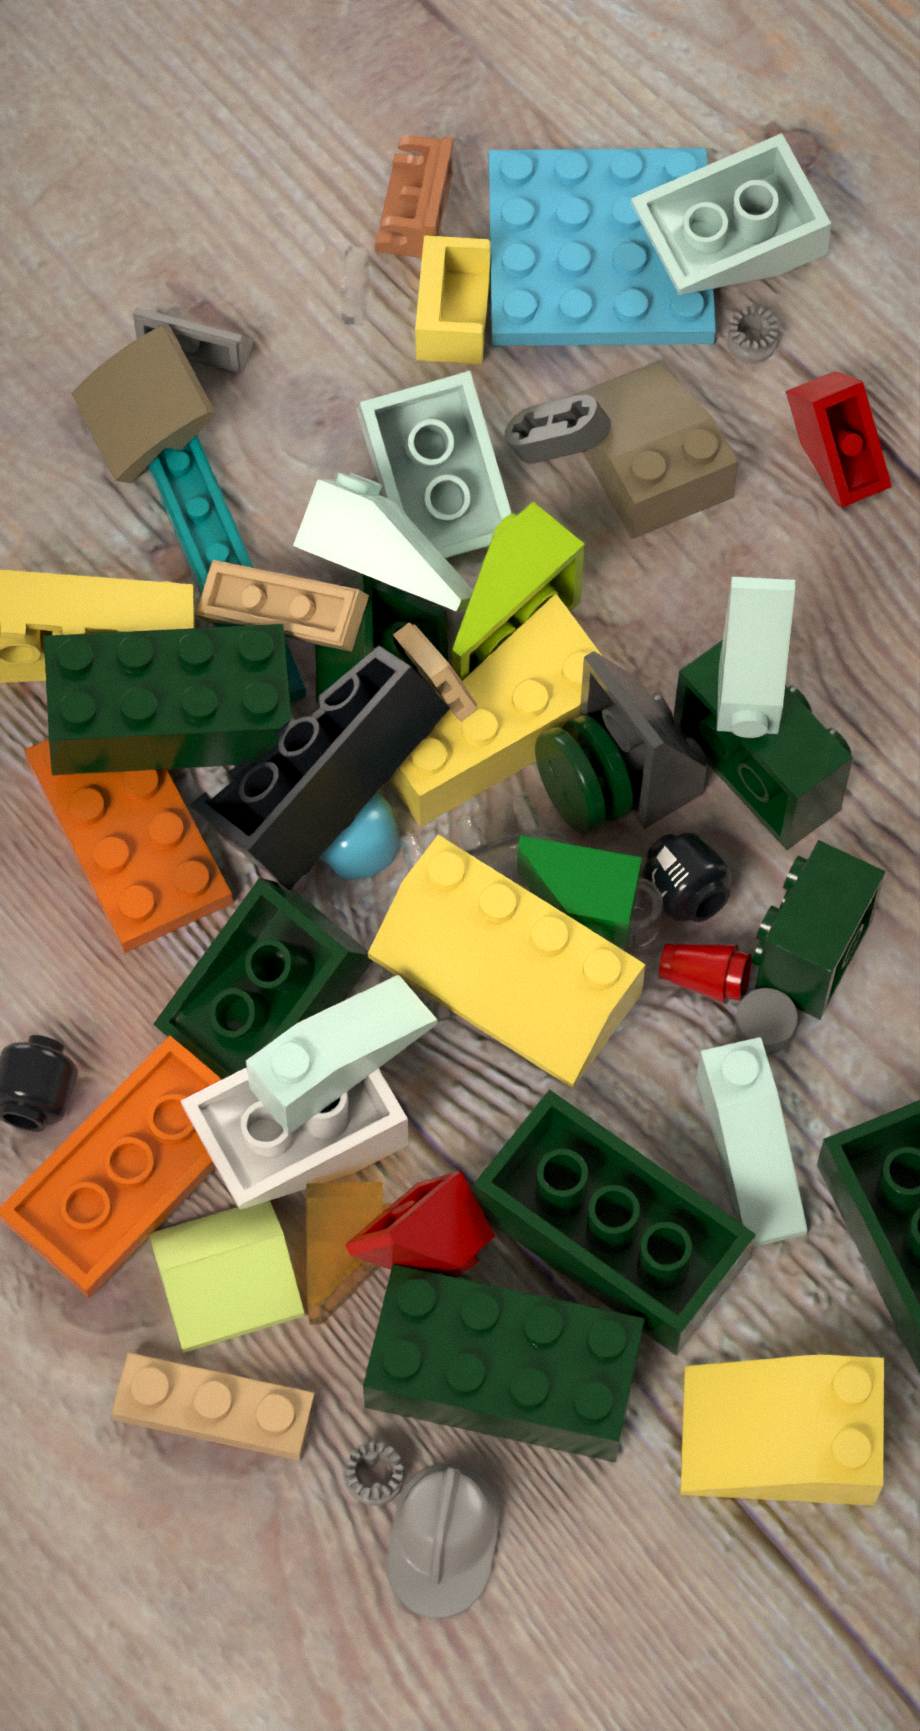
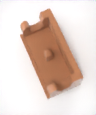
[375,136,453,258]

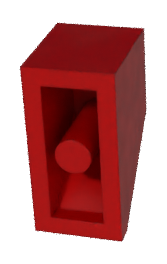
[785,371,892,508]
[344,1171,495,1277]

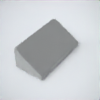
[133,307,254,373]

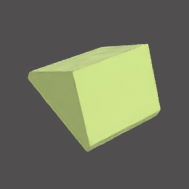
[149,1200,305,1353]

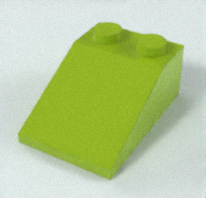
[452,501,585,681]

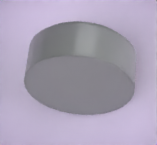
[735,988,798,1053]

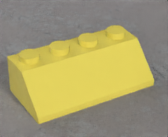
[368,835,645,1089]

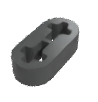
[505,394,611,463]

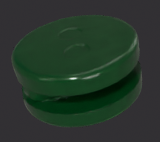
[535,715,633,834]

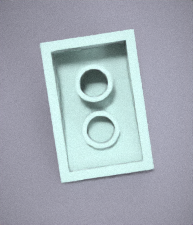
[631,133,831,295]
[356,371,512,558]
[293,473,473,611]

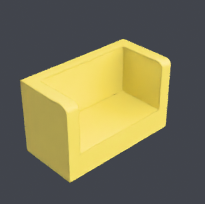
[415,235,491,365]

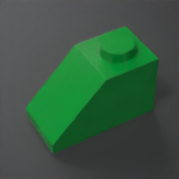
[517,835,642,949]

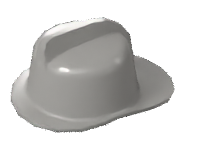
[387,1464,499,1619]

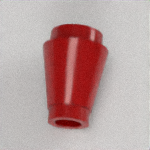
[658,943,752,1004]

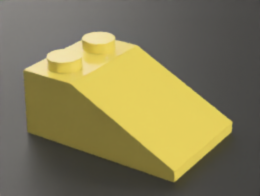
[680,1355,884,1506]

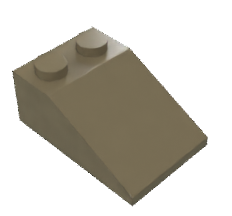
[569,361,739,539]

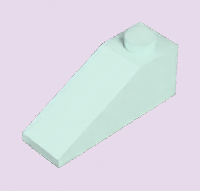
[717,577,795,738]
[246,975,437,1135]
[696,1037,808,1247]

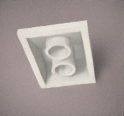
[181,1067,409,1210]

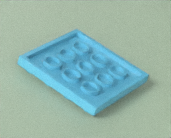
[489,148,716,346]

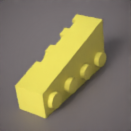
[0,570,197,683]
[389,594,602,828]

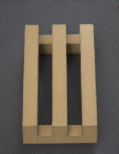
[393,622,478,722]

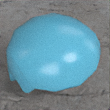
[317,792,401,880]

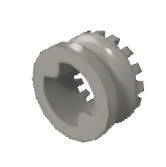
[727,306,779,363]
[345,1442,403,1506]

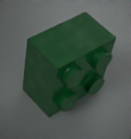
[751,840,886,1020]

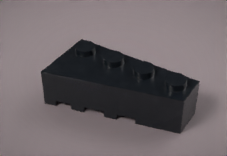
[189,646,450,891]

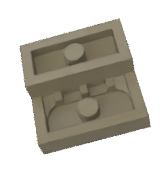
[71,325,216,483]

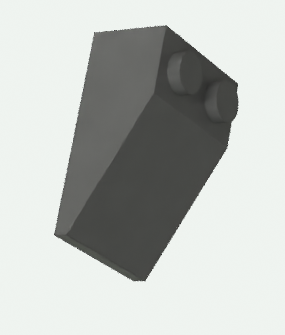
[580,651,708,829]

